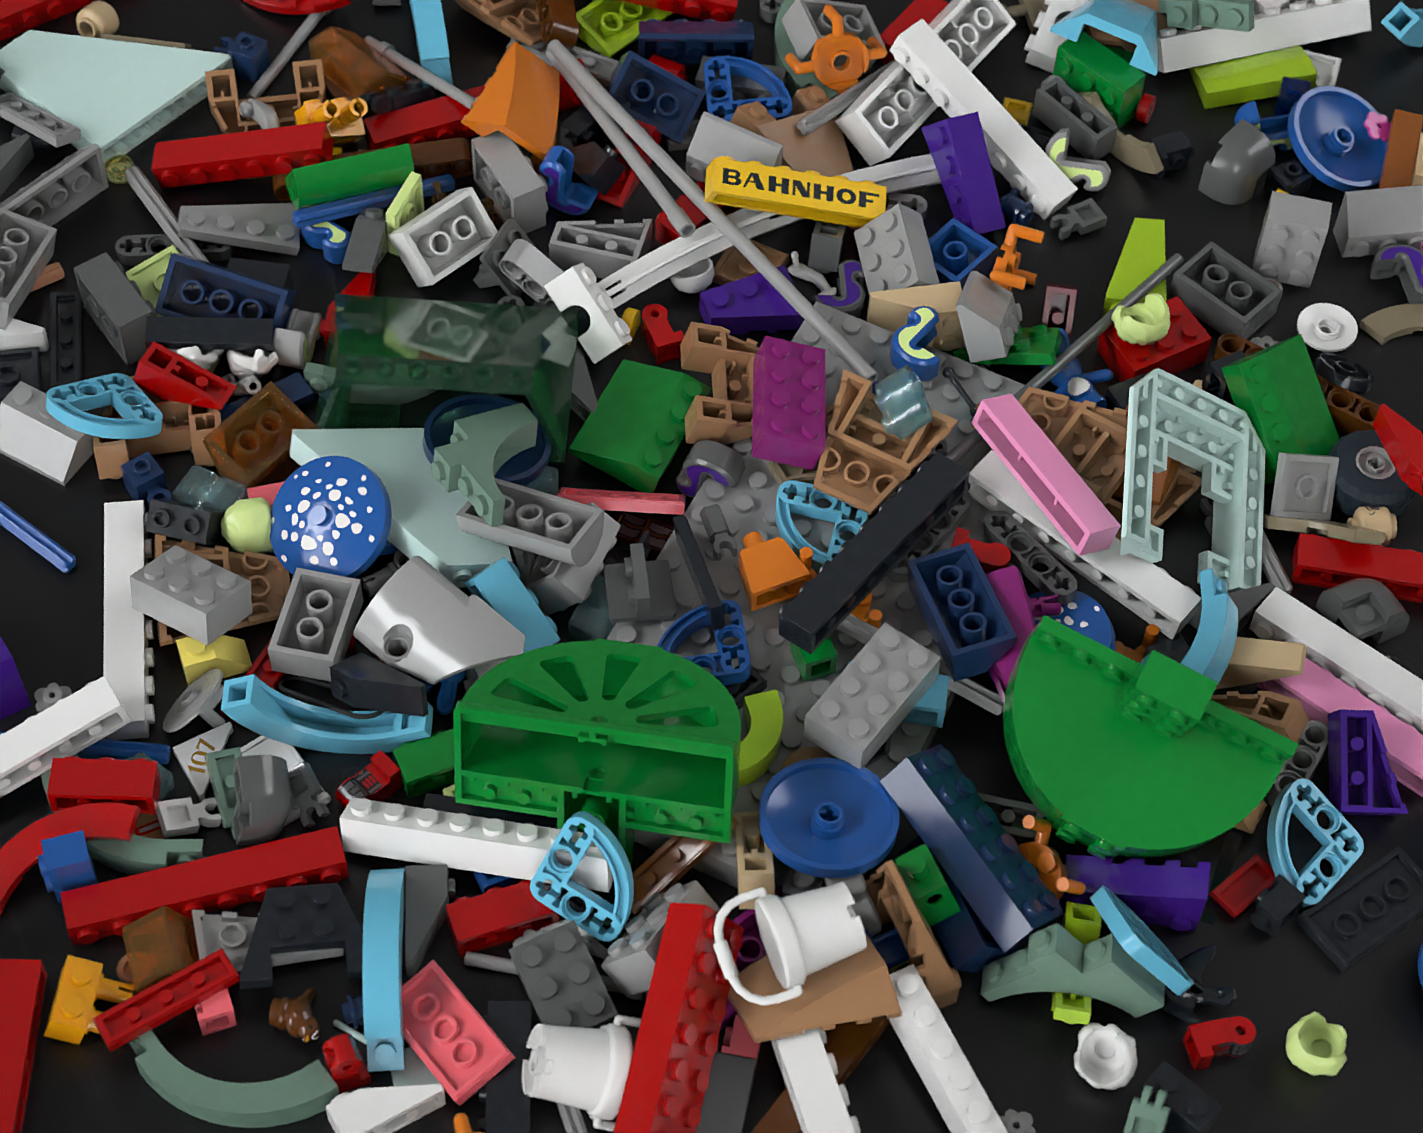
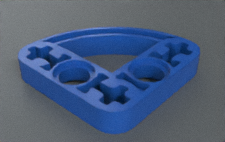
[703,56,793,122]
[657,600,751,686]

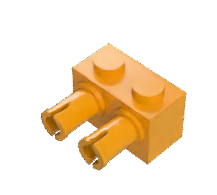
[294,97,368,144]
[44,955,135,1045]

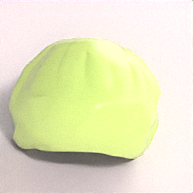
[1111,293,1171,346]
[221,497,274,554]
[1286,1011,1347,1076]

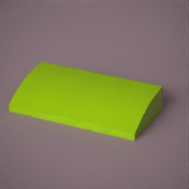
[576,0,673,58]
[1189,45,1317,109]

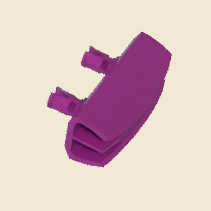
[985,566,1061,703]

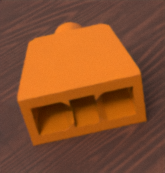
[738,531,810,612]

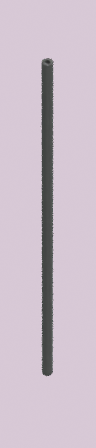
[945,253,1184,463]

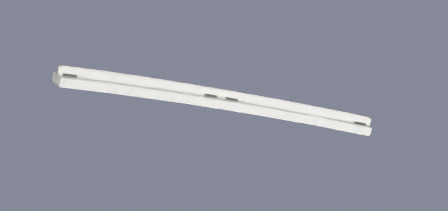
[597,154,941,309]

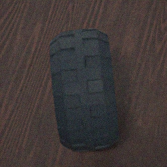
[1328,430,1416,517]

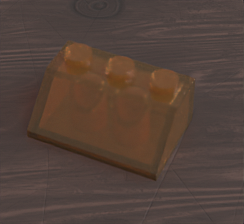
[309,26,411,100]
[203,381,316,497]

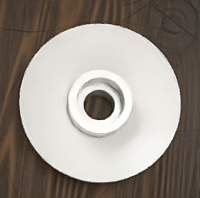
[1297,303,1358,352]

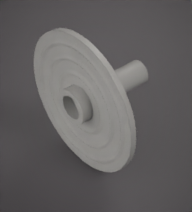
[163,669,225,733]

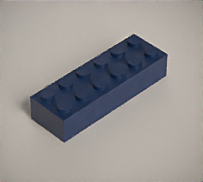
[880,744,1065,953]

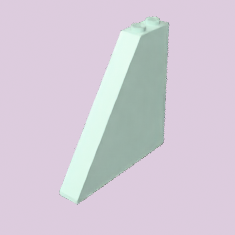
[0,30,233,168]
[289,428,512,588]

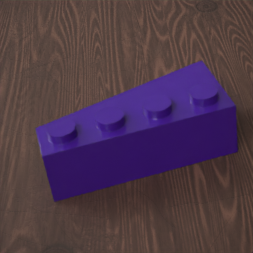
[921,112,1006,234]
[1059,855,1211,931]

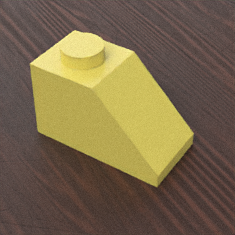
[176,635,252,686]

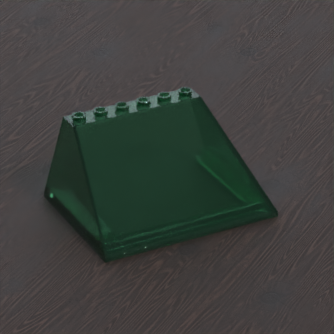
[314,294,580,463]

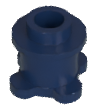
[999,188,1034,226]
[341,994,364,1030]

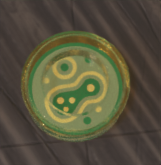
[104,155,134,184]

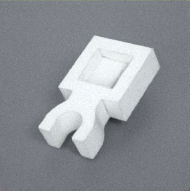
[156,797,222,838]

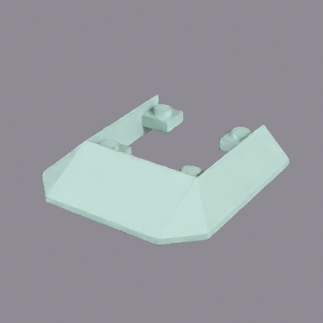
[1120,368,1266,594]

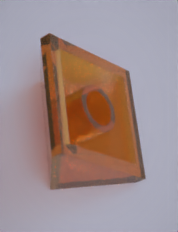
[122,906,199,993]

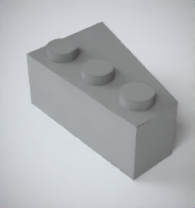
[549,219,652,279]

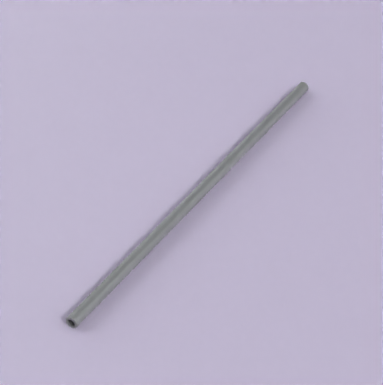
[547,39,878,384]

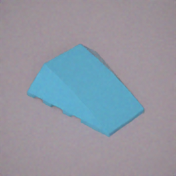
[1050,0,1158,76]

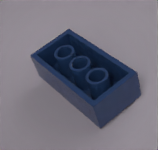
[155,253,296,350]

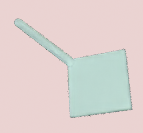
[333,1020,440,1087]

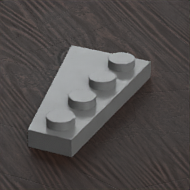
[177,203,300,256]
[192,910,344,972]

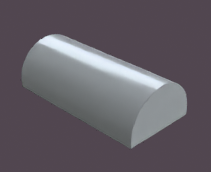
[456,478,604,567]

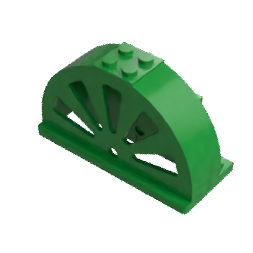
[1003,615,1298,860]
[453,638,741,866]

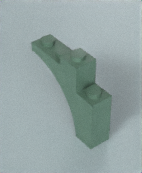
[1158,0,1254,32]
[431,403,538,527]
[981,923,1165,1018]

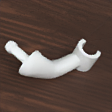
[788,251,837,295]

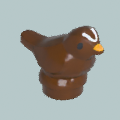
[269,987,321,1043]

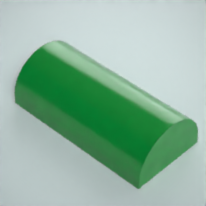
[285,143,414,209]

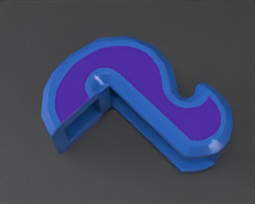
[539,146,598,215]

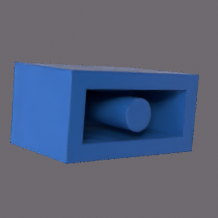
[37,830,98,904]

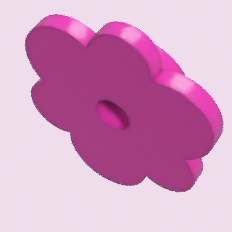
[1364,111,1391,141]

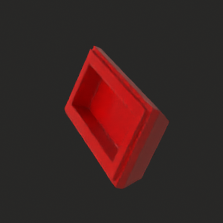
[1209,853,1276,918]

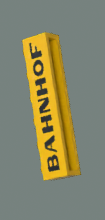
[704,156,886,228]

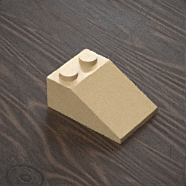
[867,281,964,351]

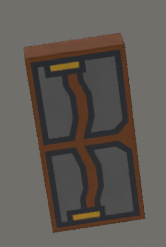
[615,511,674,557]

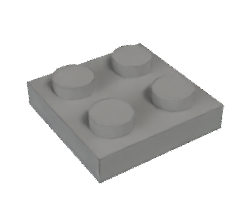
[1270,452,1339,520]

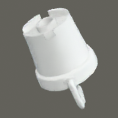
[713,882,867,1005]
[522,1015,641,1131]

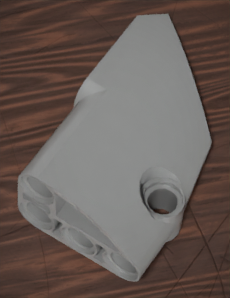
[353,556,526,685]

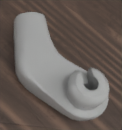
[239,98,280,129]
[222,373,261,396]

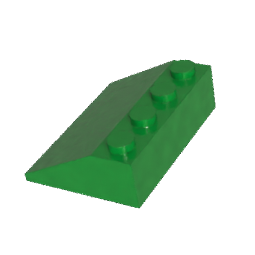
[1221,334,1339,484]
[568,359,712,493]

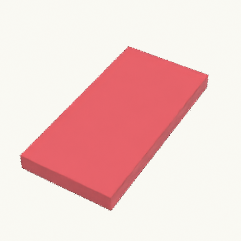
[556,487,686,515]
[402,959,515,1106]

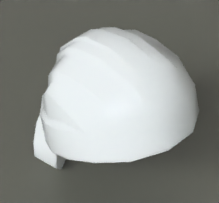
[670,258,714,294]
[227,349,279,380]

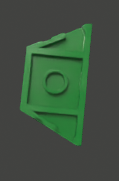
[953,325,1062,365]

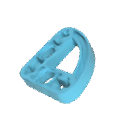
[46,373,163,439]
[775,480,869,572]
[1267,778,1364,908]
[530,812,634,941]
[1090,886,1194,996]

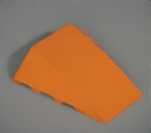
[461,41,560,179]

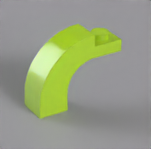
[738,689,783,788]
[1051,902,1101,1025]

